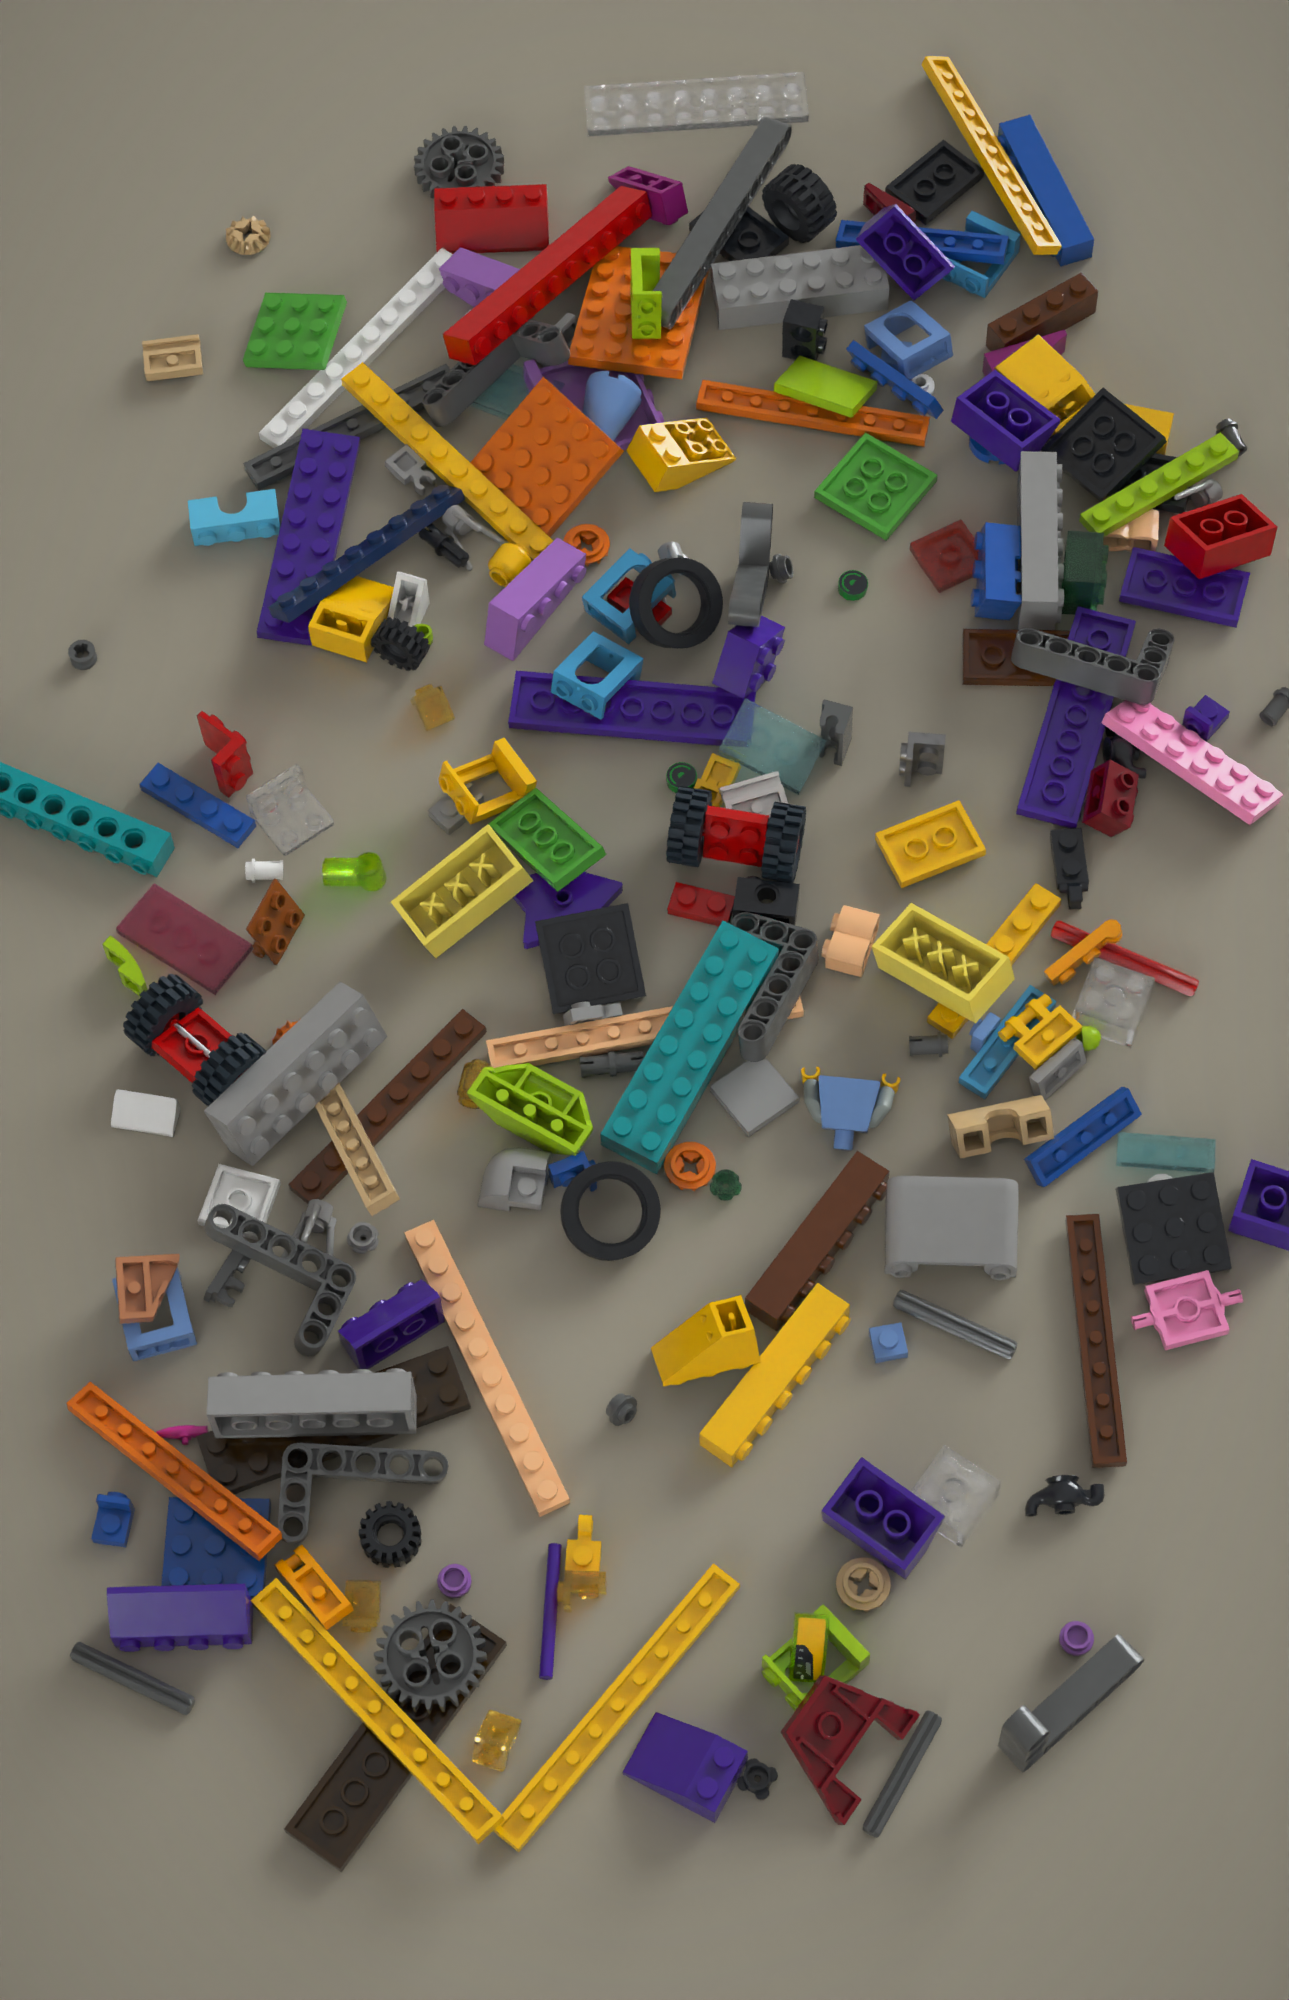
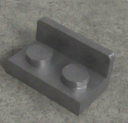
[899,732,946,787]

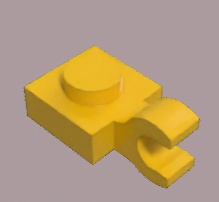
[565,1515,602,1578]

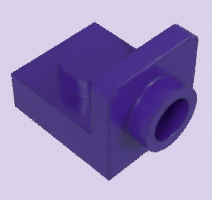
[1182,695,1230,742]

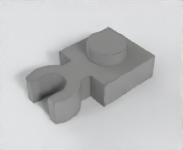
[385,444,436,496]
[428,782,484,835]
[563,1001,623,1026]

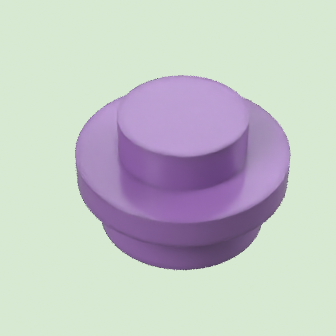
[437,1564,472,1598]
[1059,1621,1094,1656]

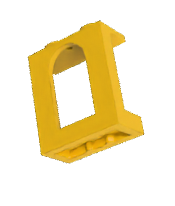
[438,737,537,825]

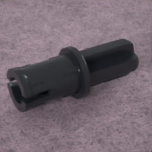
[419,523,470,568]

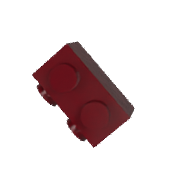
[1082,760,1139,837]

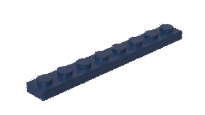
[268,485,465,623]

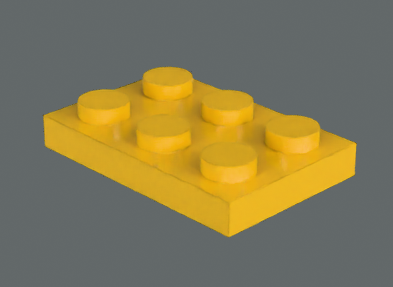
[875,800,986,888]

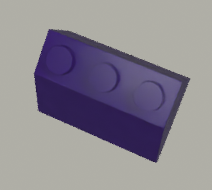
[855,204,955,301]
[951,370,1061,472]
[338,1279,445,1370]
[821,1457,945,1580]

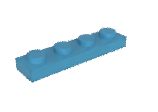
[958,985,1057,1100]

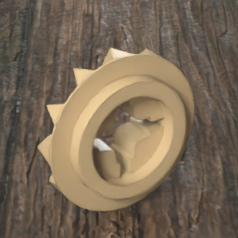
[226,216,271,255]
[836,1557,891,1612]

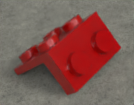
[197,711,253,798]

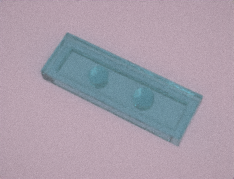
[1116,1132,1216,1173]

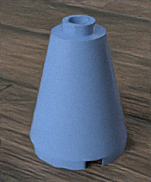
[583,371,642,441]

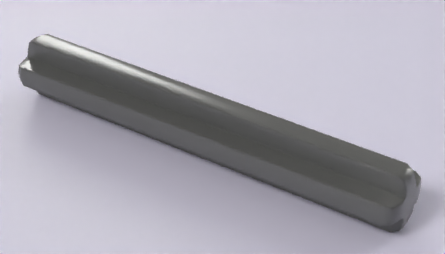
[893,1290,1017,1359]
[70,1642,195,1715]
[863,1710,942,1838]

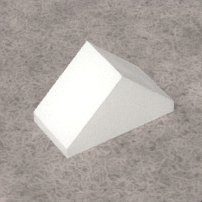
[387,572,430,627]

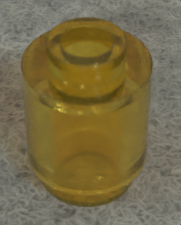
[457,1059,490,1109]

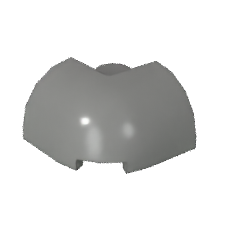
[478,1147,553,1211]

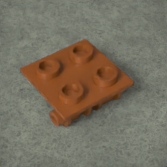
[246,878,305,965]

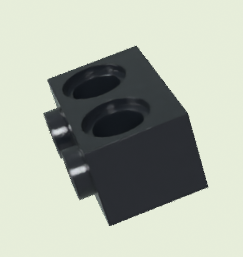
[782,299,828,361]

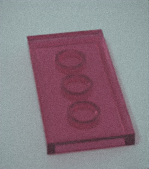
[116,883,253,995]

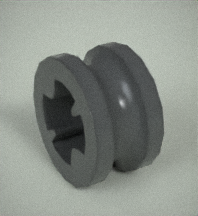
[68,640,97,670]

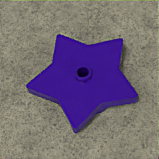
[513,871,623,949]

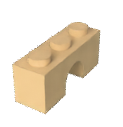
[947,1095,1054,1159]

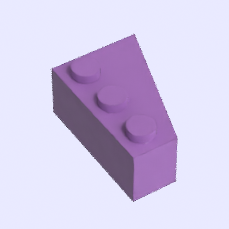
[439,247,535,319]

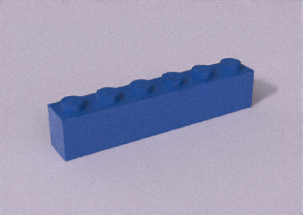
[996,114,1094,267]

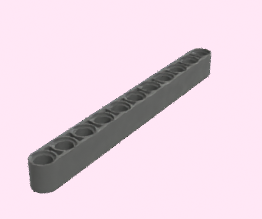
[653,117,792,329]

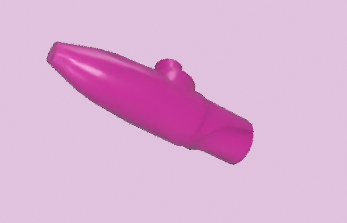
[156,1425,208,1445]

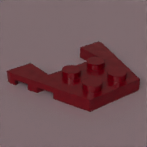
[781,1676,920,1825]

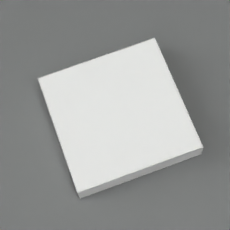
[197,1164,281,1240]

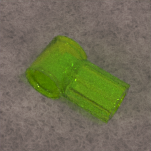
[322,852,387,891]

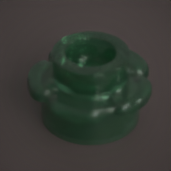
[710,1169,742,1201]

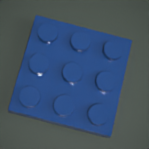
[161,1497,271,1599]

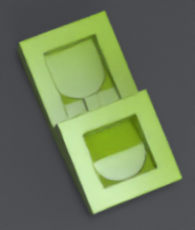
[102,935,148,997]

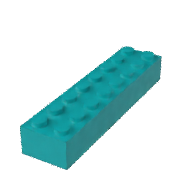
[600,920,779,1174]

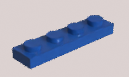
[846,340,944,419]
[139,763,256,848]
[1024,1087,1142,1187]

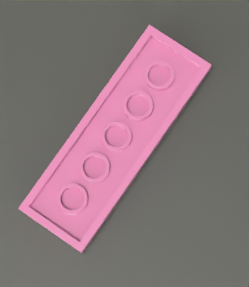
[1101,700,1283,825]

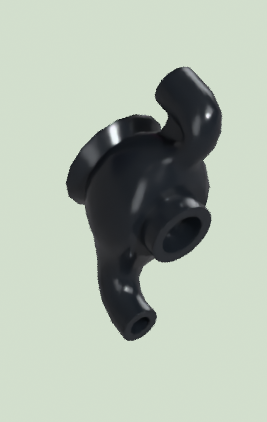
[1103,727,1146,779]
[1025,1475,1105,1517]

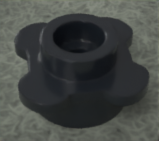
[737,1758,778,1800]

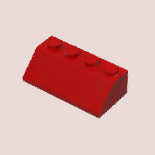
[434,184,549,254]

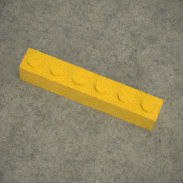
[699,1283,851,1468]

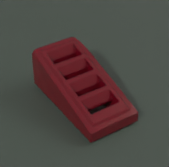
[863,183,916,223]

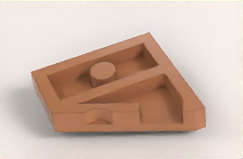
[115,1254,180,1324]

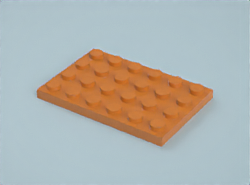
[568,246,709,379]

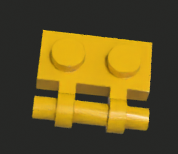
[998,993,1082,1070]

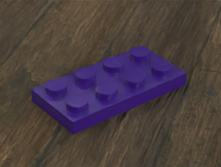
[1119,547,1250,628]

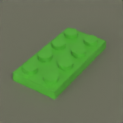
[488,788,606,892]

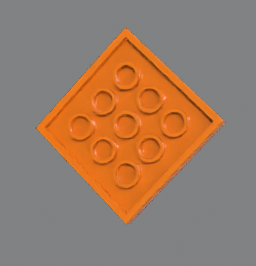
[470,377,624,537]

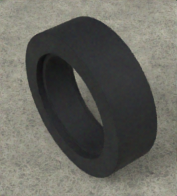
[629,558,723,649]
[560,1161,661,1261]

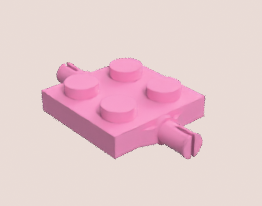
[1131,1270,1243,1350]

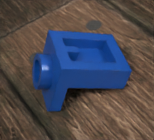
[548,1151,597,1192]
[91,1492,135,1548]

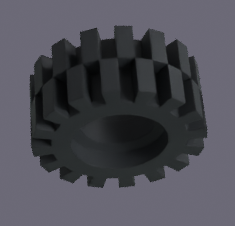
[371,617,430,671]
[359,1501,422,1568]

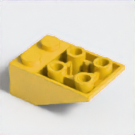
[994,334,1096,437]
[626,417,736,492]
[308,576,394,663]
[651,1295,761,1387]

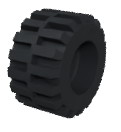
[762,164,837,243]

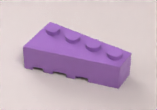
[484,538,587,661]

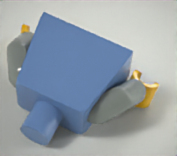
[801,1067,900,1151]

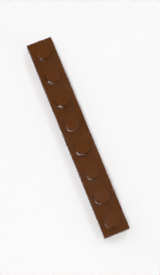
[288,1009,487,1204]
[1065,1214,1127,1468]

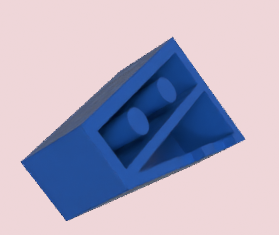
[970,522,1022,621]

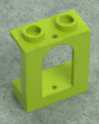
[630,248,662,339]
[761,1604,870,1711]

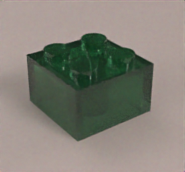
[1061,530,1109,615]

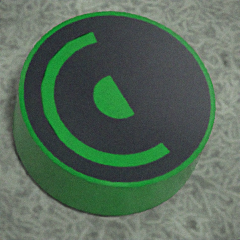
[838,570,868,601]
[666,762,697,793]

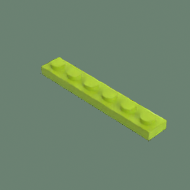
[1079,432,1239,541]

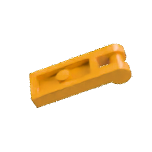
[1044,919,1122,986]
[274,1544,354,1630]

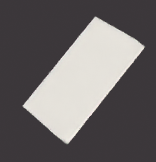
[111,1089,181,1137]

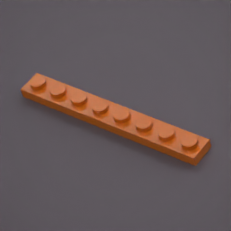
[696,379,930,447]
[66,1381,282,1561]

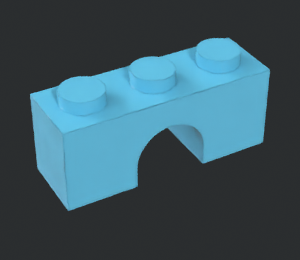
[188,489,281,546]

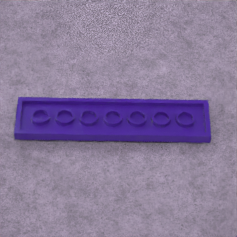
[257,429,361,646]
[1016,606,1136,828]
[508,671,756,748]

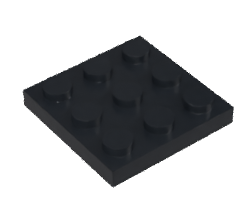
[1041,388,1167,502]
[535,903,646,1014]
[1115,1172,1232,1285]

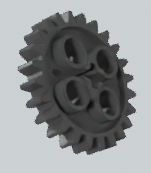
[414,126,504,198]
[374,1599,487,1714]

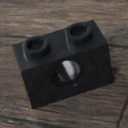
[733,876,800,925]

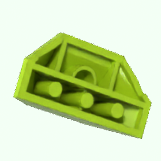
[467,1063,593,1156]

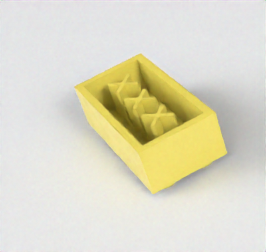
[391,824,534,958]
[872,903,1015,1024]

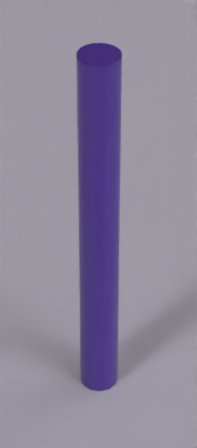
[539,1543,562,1680]

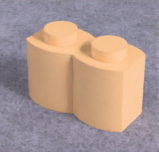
[1096,509,1159,552]
[821,905,880,977]

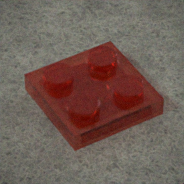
[909,519,979,593]

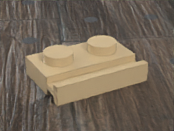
[142,334,203,381]

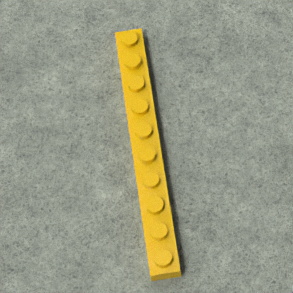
[922,56,1062,255]
[341,362,553,561]
[493,1563,740,1852]
[250,1578,505,1845]

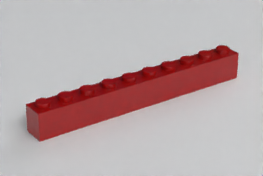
[443,186,652,365]

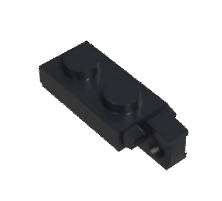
[1050,828,1089,910]

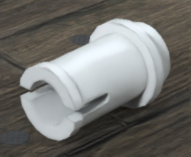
[245,858,283,883]

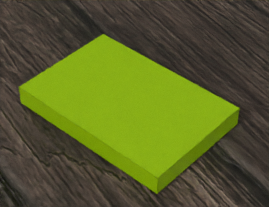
[774,356,878,418]

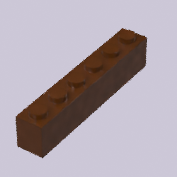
[745,1150,890,1331]

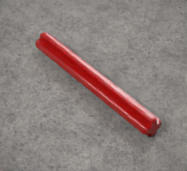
[1051,921,1199,996]

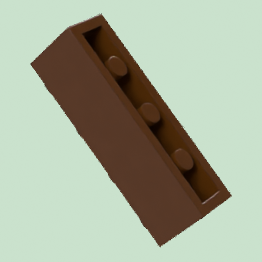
[986,272,1098,351]

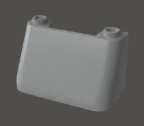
[885,1176,1019,1280]

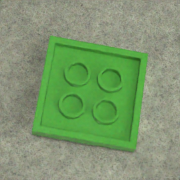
[243,292,347,370]
[814,432,937,541]

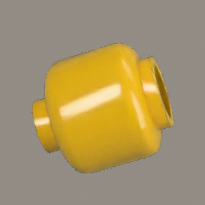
[488,543,532,587]

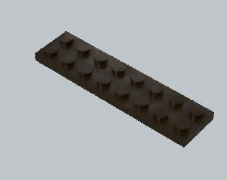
[196,1346,471,1494]
[284,1604,507,1872]

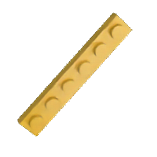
[927,883,1061,1039]

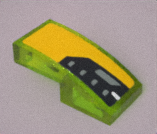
[788,1612,830,1682]

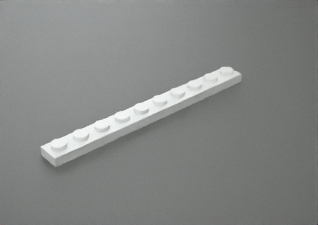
[259,248,453,448]

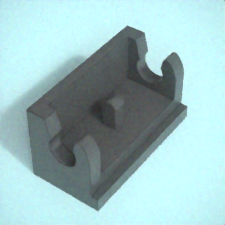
[819,699,853,766]

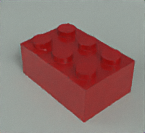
[1164,494,1278,579]

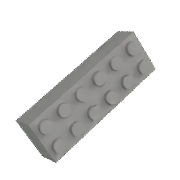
[711,245,889,330]
[1017,451,1064,630]
[204,982,388,1166]
[207,1368,417,1438]

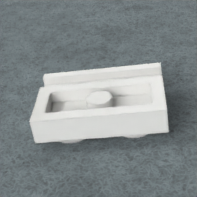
[718,771,788,818]

